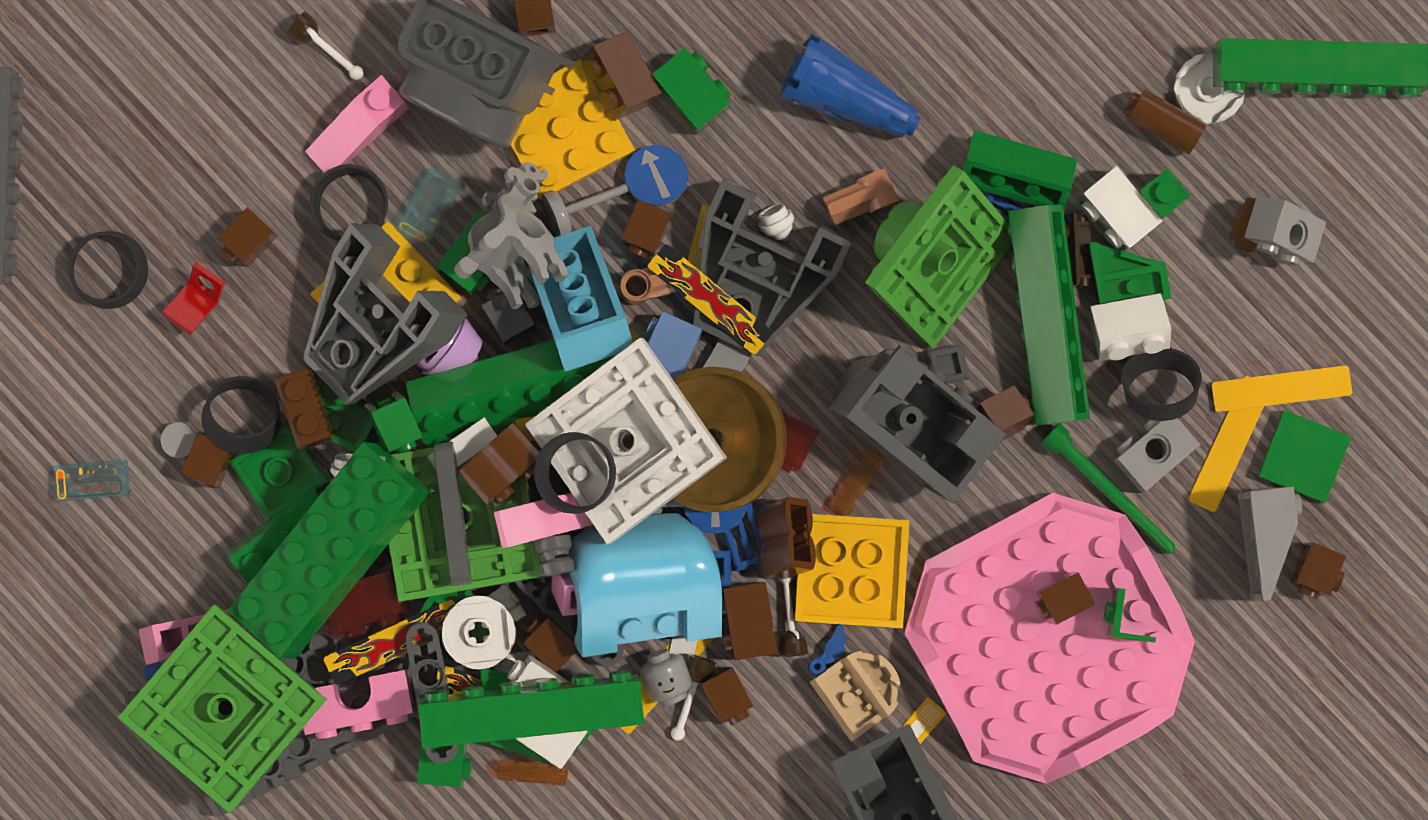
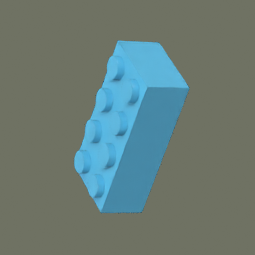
[528,226,633,372]

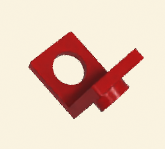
[162,262,225,335]

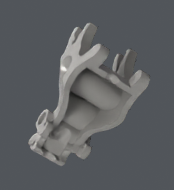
[454,162,568,309]

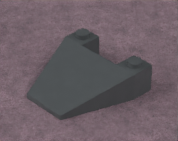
[693,178,854,356]
[303,223,467,405]

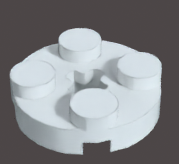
[442,596,516,669]

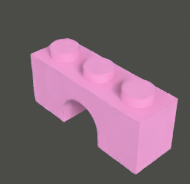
[304,669,416,740]

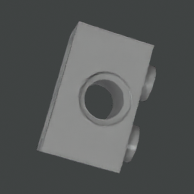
[1245,196,1326,266]
[1113,418,1201,493]

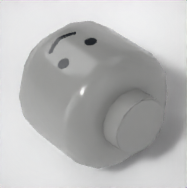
[640,649,692,706]

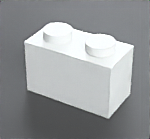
[1080,166,1163,251]
[1090,293,1171,361]

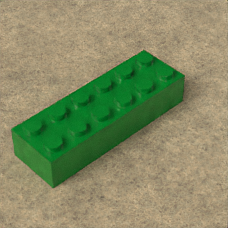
[406,340,616,449]
[227,442,431,659]

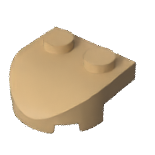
[810,651,900,741]

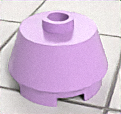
[415,318,482,376]

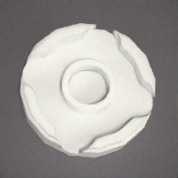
[1173,53,1245,125]

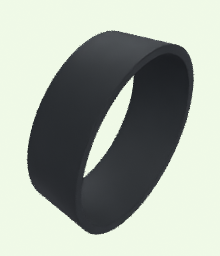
[310,164,388,241]
[68,231,148,309]
[1121,348,1202,421]
[201,376,281,454]
[534,432,616,514]

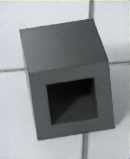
[482,288,536,345]

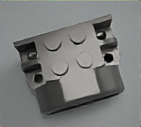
[398,0,575,148]
[828,346,1006,503]
[830,724,958,820]

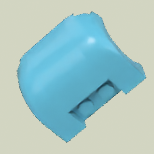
[569,513,722,657]

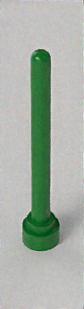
[1040,423,1176,554]

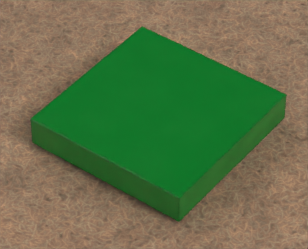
[1257,410,1351,504]
[229,422,329,520]

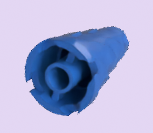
[779,33,920,138]

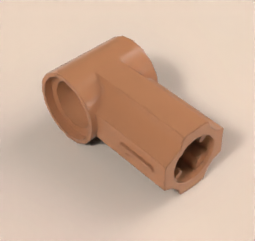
[823,168,900,227]
[620,268,677,305]

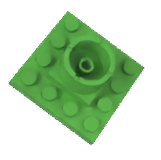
[865,165,1012,349]
[389,447,541,602]
[118,604,328,814]

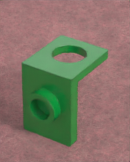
[1104,588,1156,643]

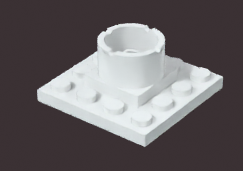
[525,338,727,544]

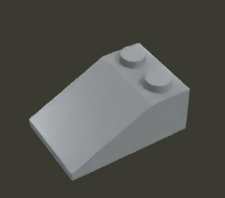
[1238,486,1302,601]

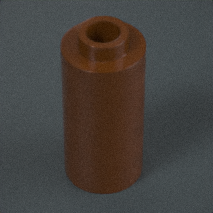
[1124,89,1207,155]

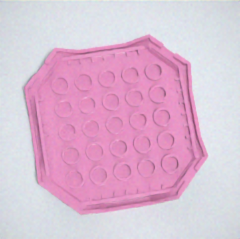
[904,493,1195,784]

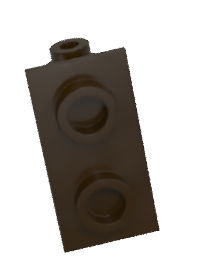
[1064,213,1094,287]

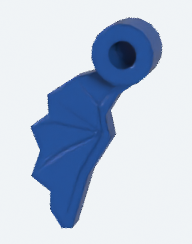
[807,624,848,676]

